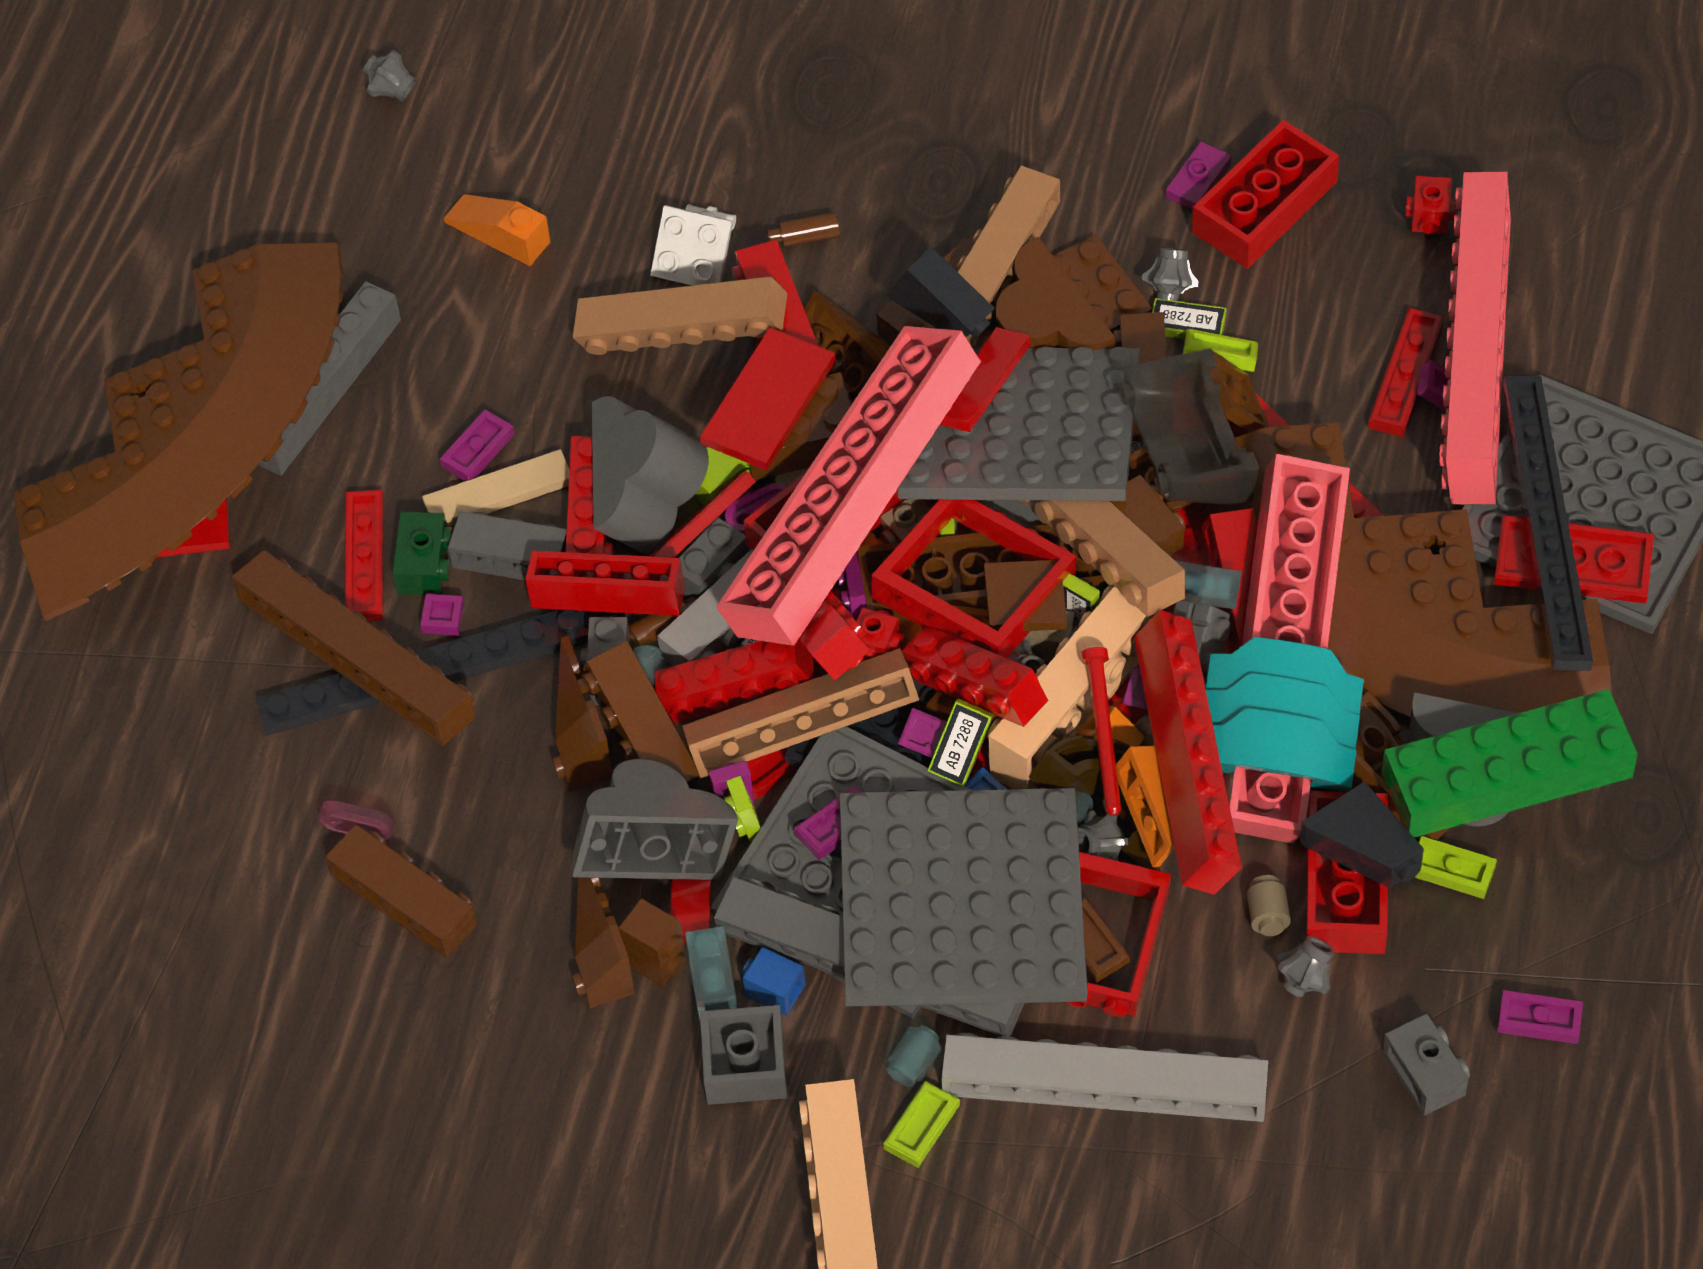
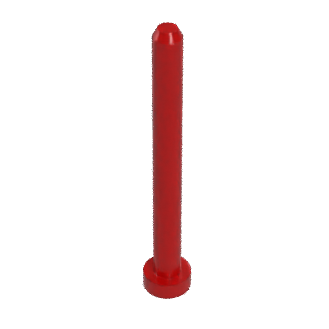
[1081,647,1121,816]

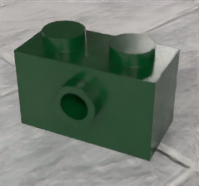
[392,512,454,595]

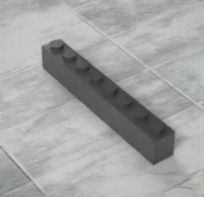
[714,877,1025,1036]

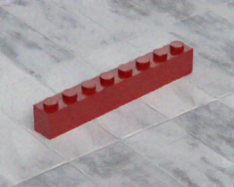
[1134,610,1242,895]

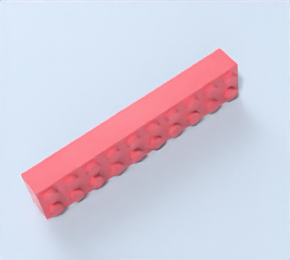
[1440,172,1511,504]
[716,326,981,646]
[1224,454,1350,844]

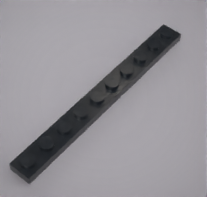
[1502,376,1593,671]
[256,610,629,736]

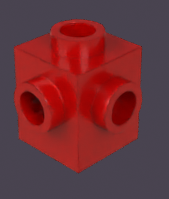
[1405,176,1457,234]
[856,608,904,662]

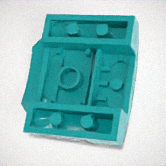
[1205,637,1364,792]

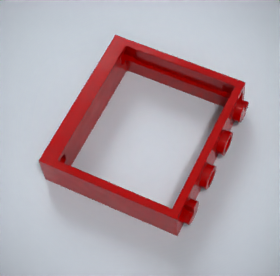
[872,499,1077,658]
[1066,852,1171,1017]

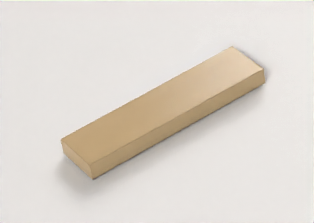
[422,449,570,527]

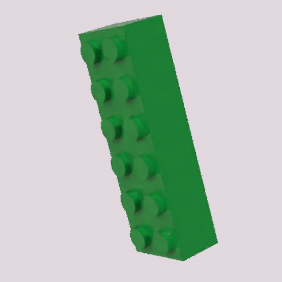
[1382,689,1638,838]

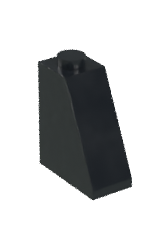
[887,246,994,339]
[1300,781,1424,888]

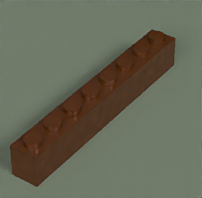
[231,550,476,746]

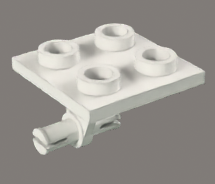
[650,204,736,286]

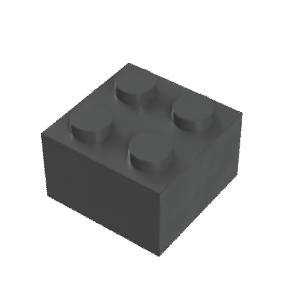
[700,1005,787,1105]

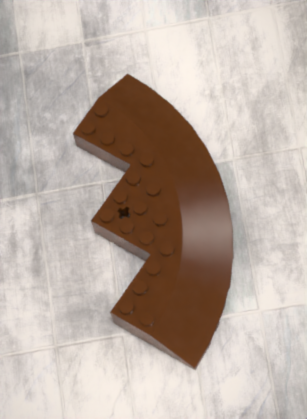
[14,243,344,621]
[1189,422,1612,718]

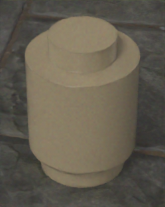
[1246,875,1291,936]

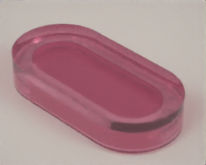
[318,800,395,841]

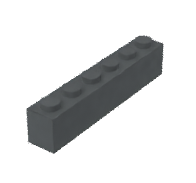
[258,281,401,476]

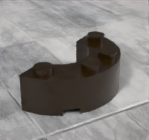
[1029,735,1156,870]

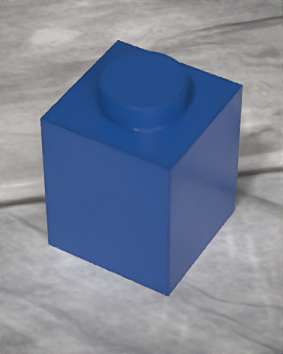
[741,947,806,1016]

